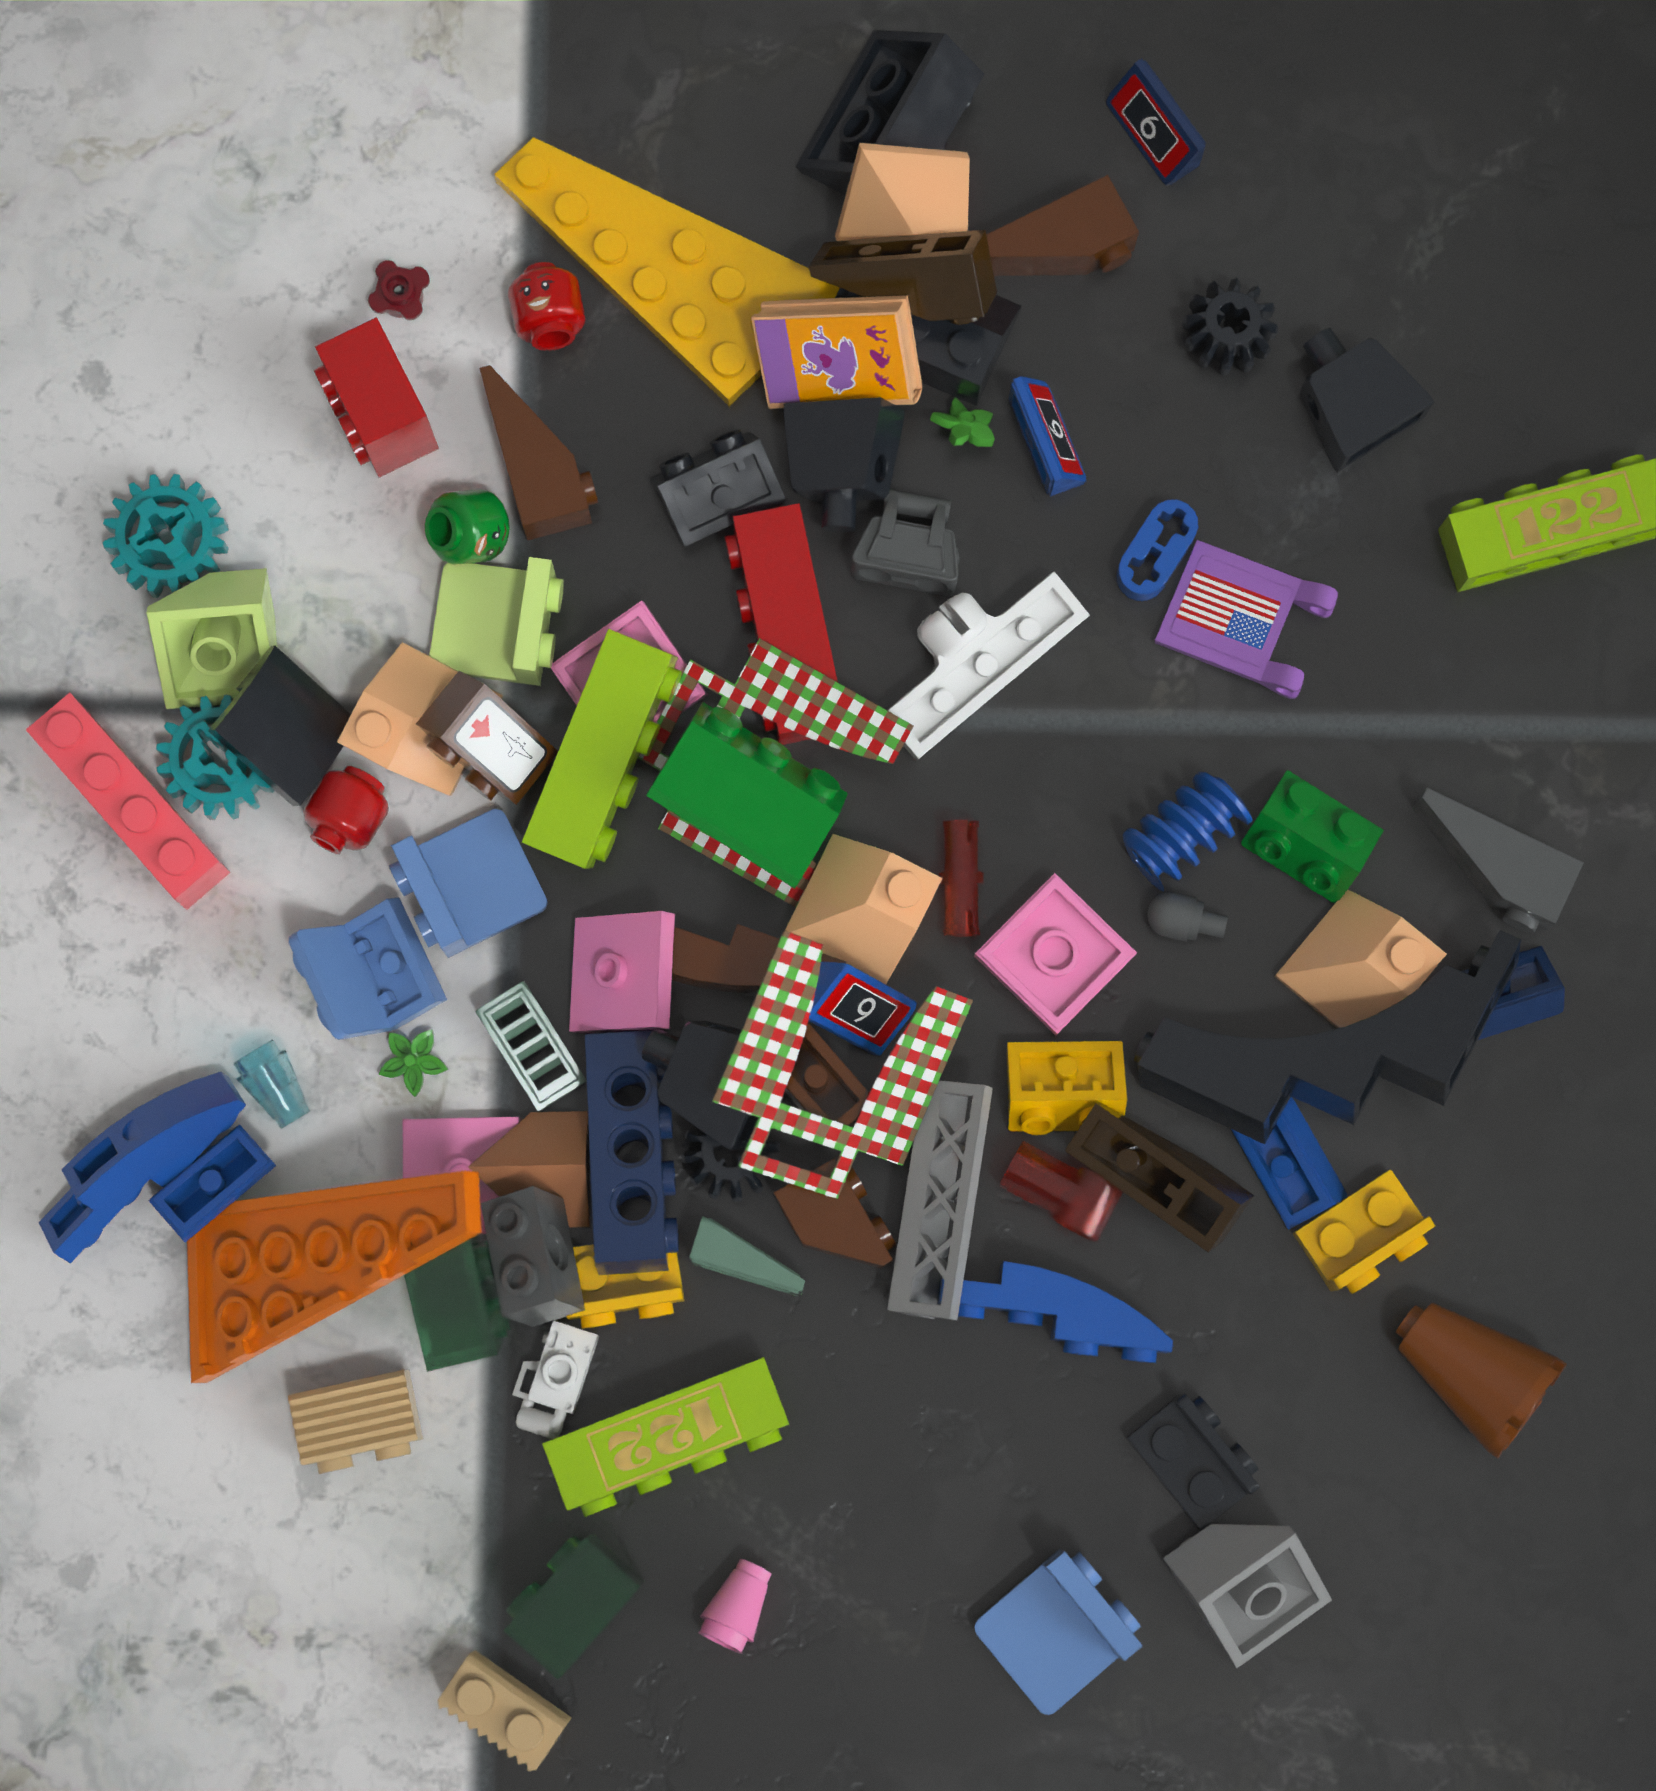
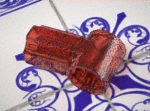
[999,1141,1124,1243]

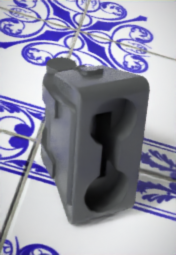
[851,489,960,596]

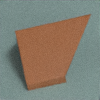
[468,1111,590,1228]

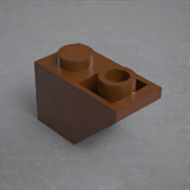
[774,1158,896,1269]

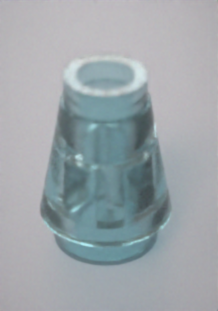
[233,1039,310,1129]

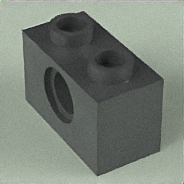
[481,1186,585,1327]

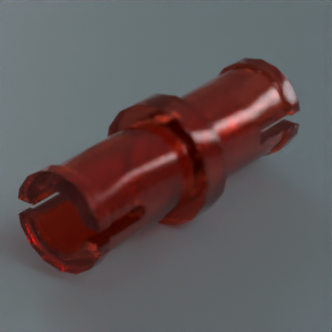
[939,820,984,937]

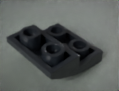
[208,645,351,806]

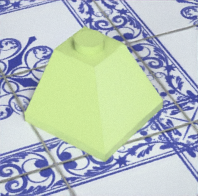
[146,568,277,709]

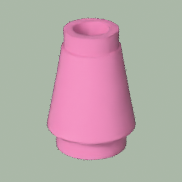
[699,1559,772,1653]

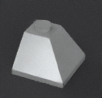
[1163,1524,1332,1668]

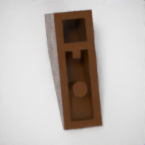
[986,175,1139,276]
[479,365,598,541]

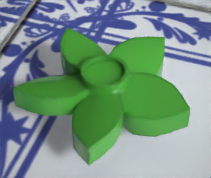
[930,397,995,447]
[379,1029,449,1097]

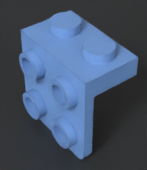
[389,809,547,958]
[289,897,447,1040]
[974,1549,1143,1715]

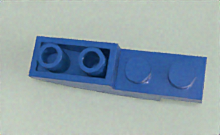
[39,1072,246,1264]
[938,1261,1173,1363]

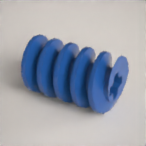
[1122,772,1253,892]

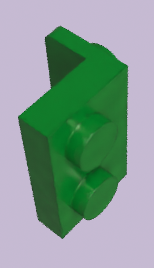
[1241,770,1384,903]

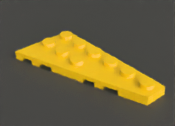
[494,137,840,406]

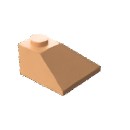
[835,143,970,241]
[337,642,503,796]
[785,834,942,985]
[1274,890,1447,1029]

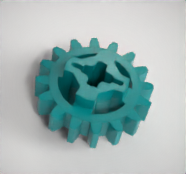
[103,474,229,598]
[156,695,275,821]

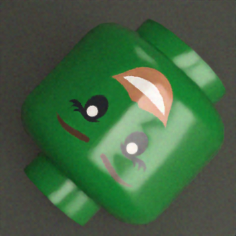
[424,489,510,565]

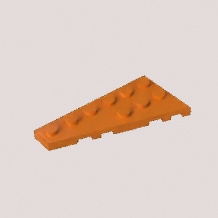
[187,1171,481,1383]

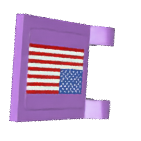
[1155,540,1338,699]

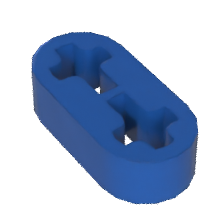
[1116,500,1198,601]

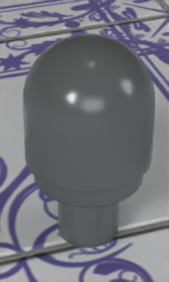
[1147,892,1228,942]

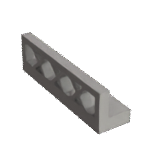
[887,1080,993,1321]

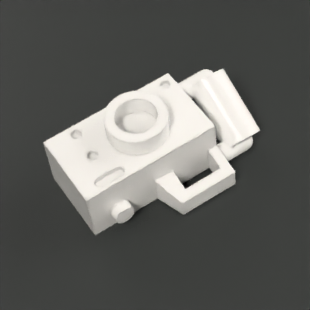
[512,1321,599,1439]

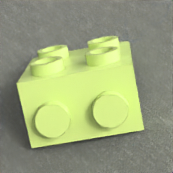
[429,557,564,686]

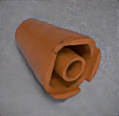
[1396,1302,1567,1459]

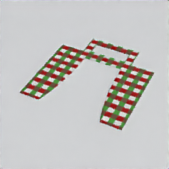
[638,638,914,907]
[712,930,973,1199]

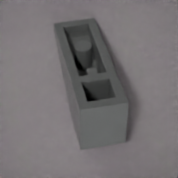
[1412,788,1584,934]

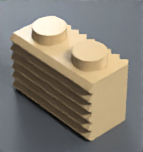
[288,1370,423,1474]
[438,1650,572,1771]

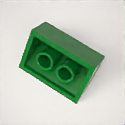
[646,702,848,889]

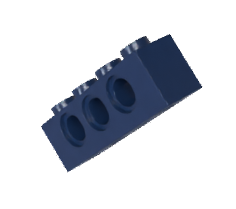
[585,1030,679,1275]

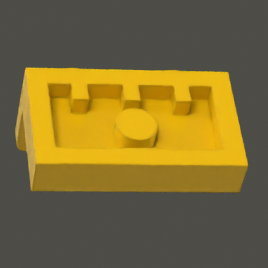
[1006,1041,1127,1135]
[1292,1169,1436,1294]
[566,1244,685,1329]

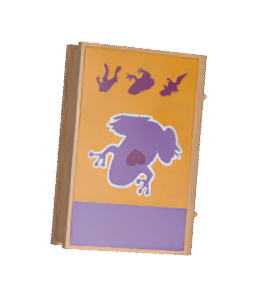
[751,295,923,409]

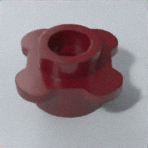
[368,260,430,320]

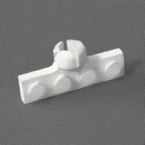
[887,571,1090,760]

